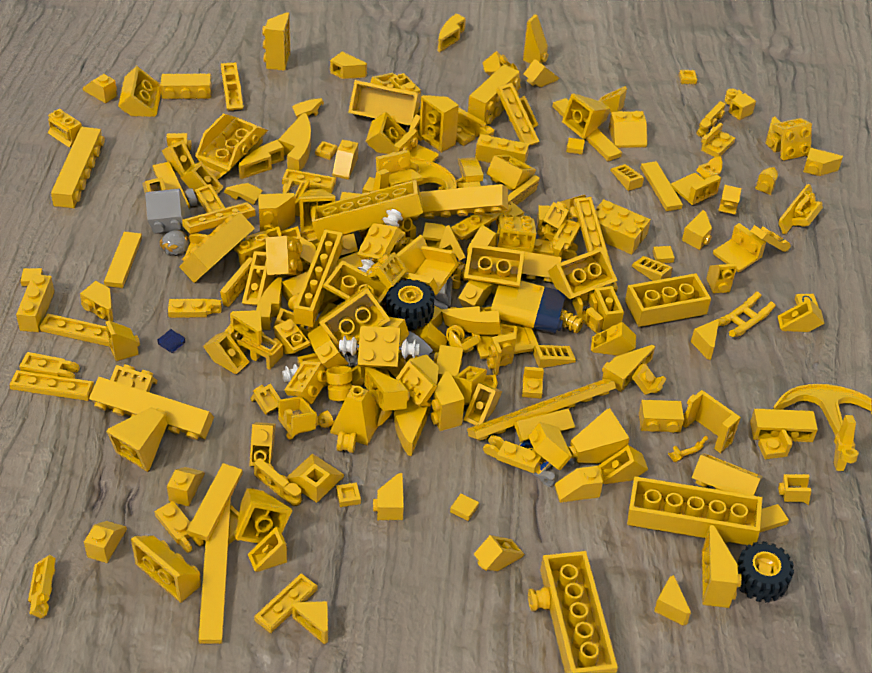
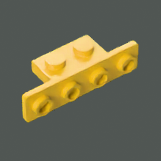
[779,184,823,234]
[451,204,512,240]

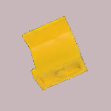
[401,246,459,296]
[682,390,741,453]

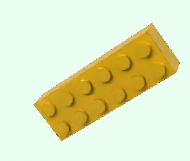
[312,180,423,241]
[627,476,762,546]
[540,551,618,673]

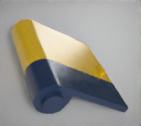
[491,281,565,334]

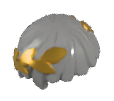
[160,230,190,255]

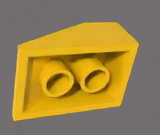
[702,525,741,608]

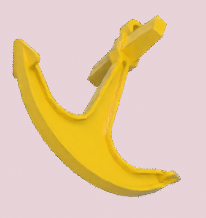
[363,152,457,194]
[773,384,872,471]

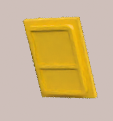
[471,320,539,359]

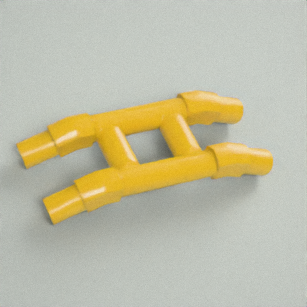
[716,291,776,337]

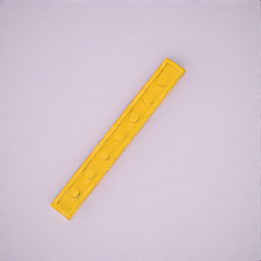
[199,497,231,644]

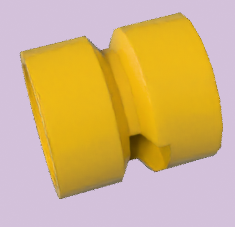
[326,366,353,401]

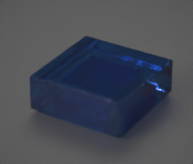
[157,329,185,353]

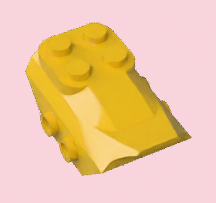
[195,113,268,180]

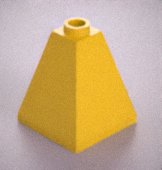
[562,93,611,139]
[299,189,335,231]
[330,385,381,446]
[106,407,168,472]
[568,408,629,463]
[235,488,292,544]

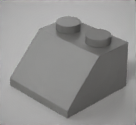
[145,189,192,233]

